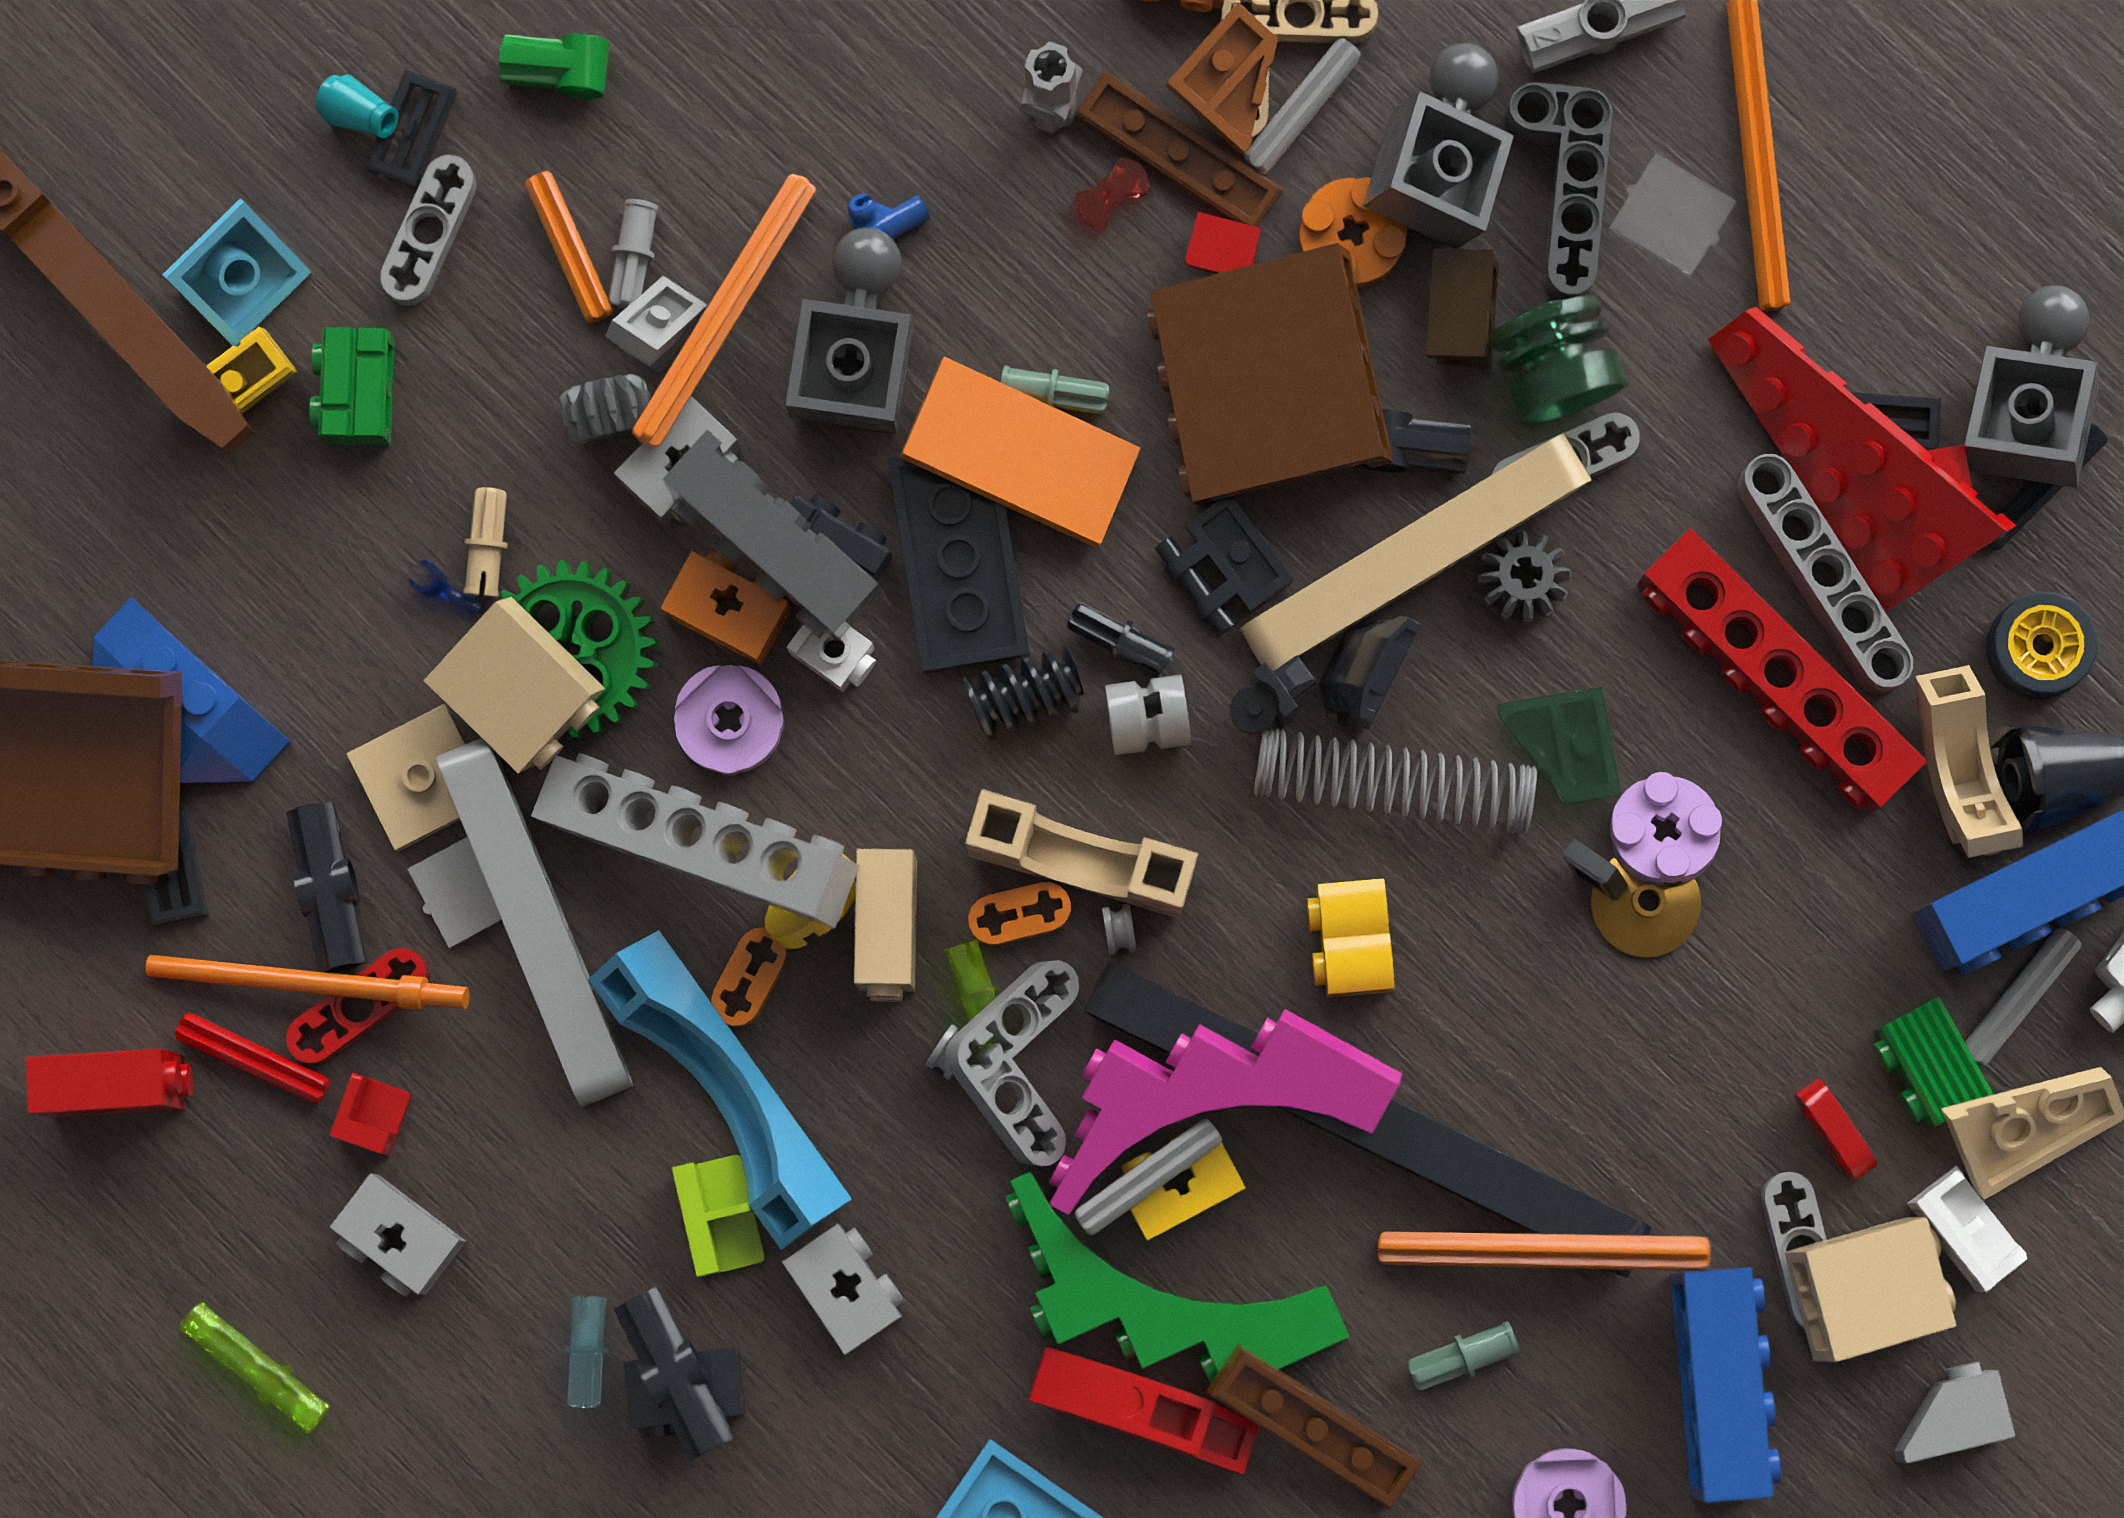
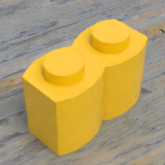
[1307,879,1395,998]

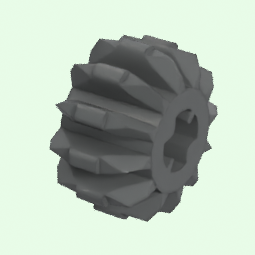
[559,374,652,445]
[1477,530,1571,624]

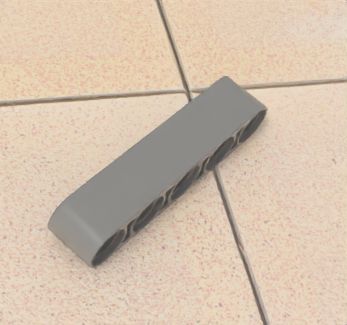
[1737,454,1913,695]

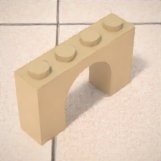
[966,790,1198,919]

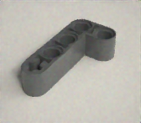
[1505,82,1612,306]

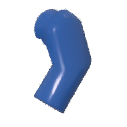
[847,194,930,240]

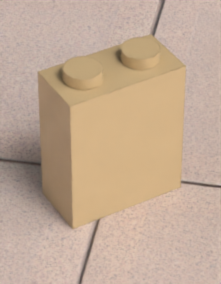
[423,597,605,773]
[854,849,917,1002]
[1784,1217,1956,1362]

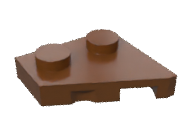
[1164,2,1278,155]

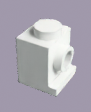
[787,625,876,692]

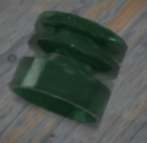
[1489,295,1629,425]

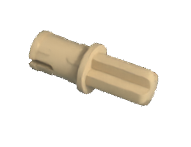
[463,487,508,597]

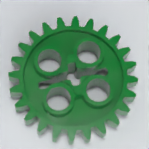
[500,560,660,738]

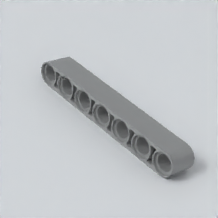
[436,738,633,1108]

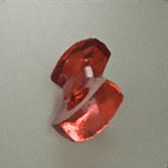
[1075,158,1149,229]

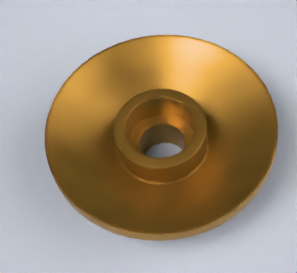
[1590,857,1701,958]

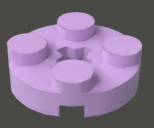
[674,665,785,776]
[1610,772,1722,885]
[1512,1448,1626,1518]

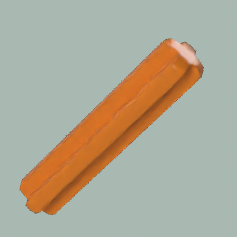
[525,171,613,323]

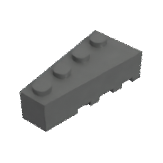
[663,429,881,641]

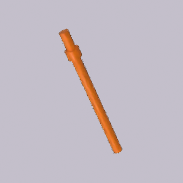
[146,955,470,1010]

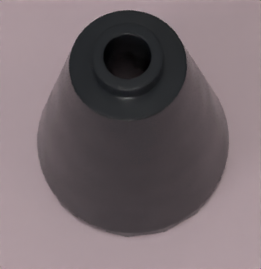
[1990,724,2124,834]

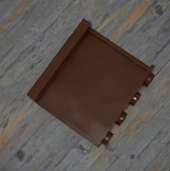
[1147,243,1393,508]
[0,660,182,884]

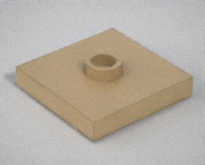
[346,704,466,852]

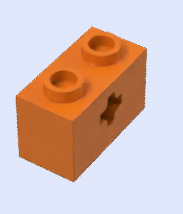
[660,550,792,667]

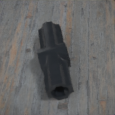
[1360,409,1471,474]
[286,801,368,973]
[614,1287,734,1461]

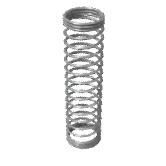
[1254,727,1537,836]

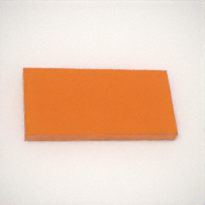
[899,357,1140,548]

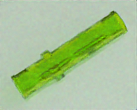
[180,1301,331,1434]

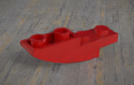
[1027,1347,1259,1475]

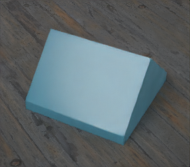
[162,198,311,346]

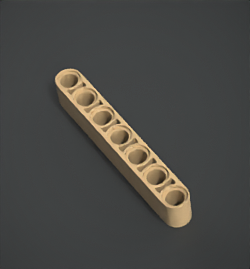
[1239,434,1592,671]

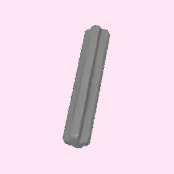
[1244,38,1360,175]
[1965,927,2082,1067]
[1075,1119,1222,1235]

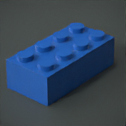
[1911,810,2124,976]
[1670,1268,1781,1502]

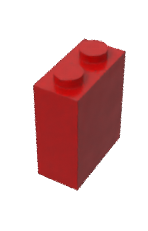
[26,1049,193,1118]

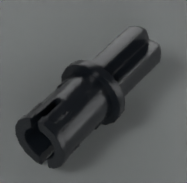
[1067,603,1175,678]

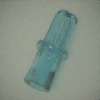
[564,1296,609,1408]

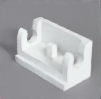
[1907,1166,2027,1292]

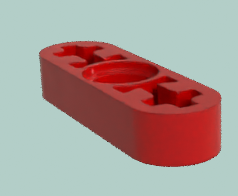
[286,948,430,1065]

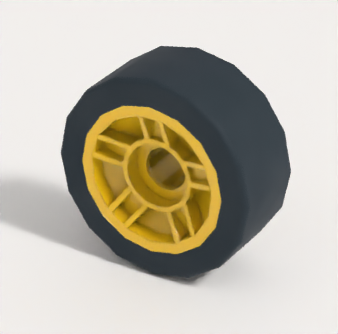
[1987,592,2097,699]

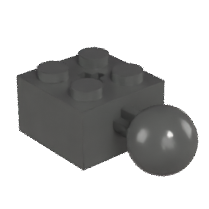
[1363,43,1514,249]
[785,227,913,434]
[1964,285,2099,488]

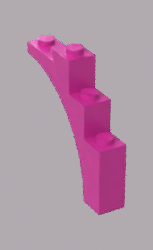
[1048,1009,1402,1215]

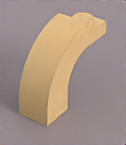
[1915,665,2023,858]

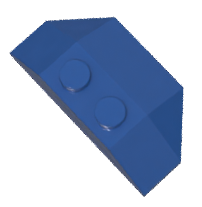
[93,597,291,784]

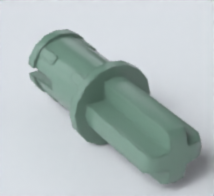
[1001,366,1109,414]
[1407,1321,1520,1390]

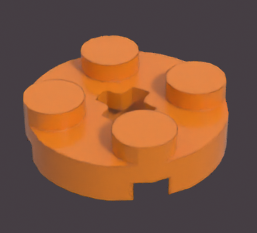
[1298,177,1407,288]

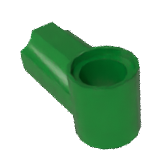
[499,33,610,99]

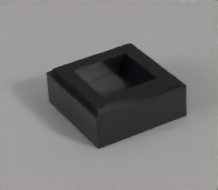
[1562,839,1628,900]

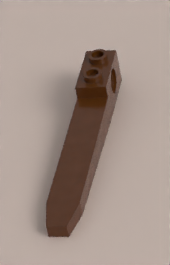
[0,149,253,455]

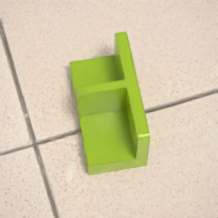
[672,1155,765,1277]

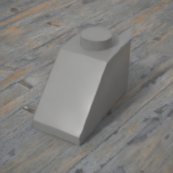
[1894,1362,2016,1463]

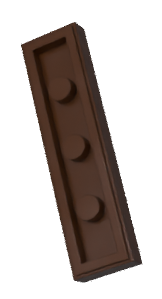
[1075,70,1283,227]
[1207,1344,1422,1510]

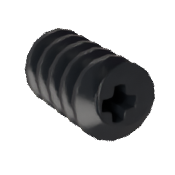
[963,643,1084,741]

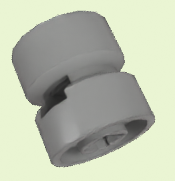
[1105,674,1191,756]

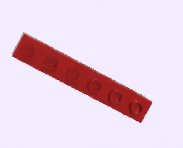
[1638,528,1927,813]

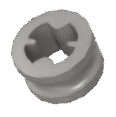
[1102,904,1137,956]
[926,1024,973,1081]

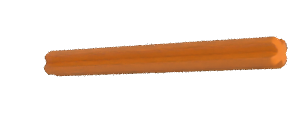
[1727,0,1790,311]
[632,174,815,448]
[1377,1232,1711,1271]

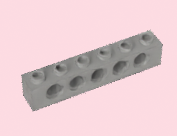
[531,753,859,928]

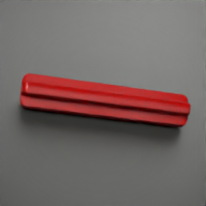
[175,1013,331,1104]

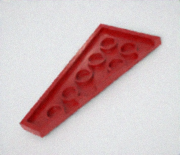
[1707,307,2017,612]

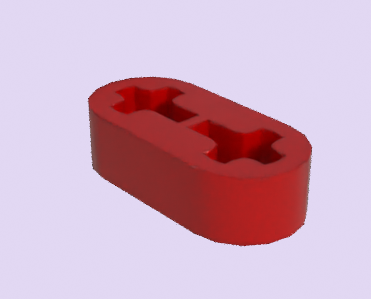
[1794,1079,1877,1182]

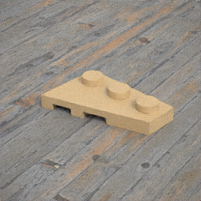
[1941,1067,2124,1200]

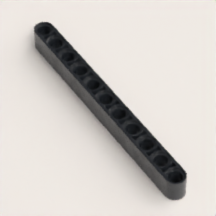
[1084,962,1652,1278]

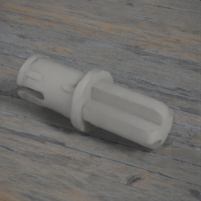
[608,199,659,309]

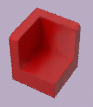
[1185,212,1261,274]
[329,1073,411,1156]

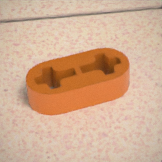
[968,882,1071,946]
[711,927,788,1028]

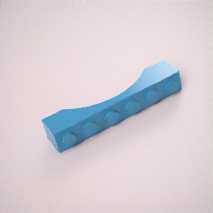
[588,930,852,1250]

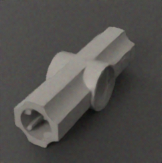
[1516,0,1686,74]
[1019,42,1083,134]

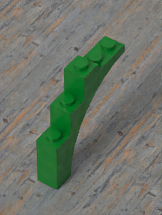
[1005,1172,1350,1384]

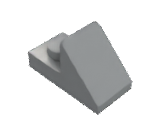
[605,276,707,373]

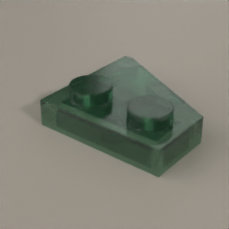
[1496,686,1622,806]

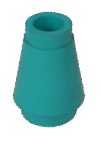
[316,75,398,138]

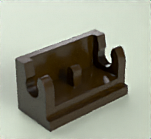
[1426,248,1499,369]

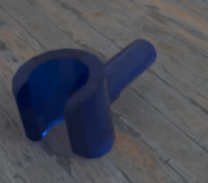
[408,560,484,618]

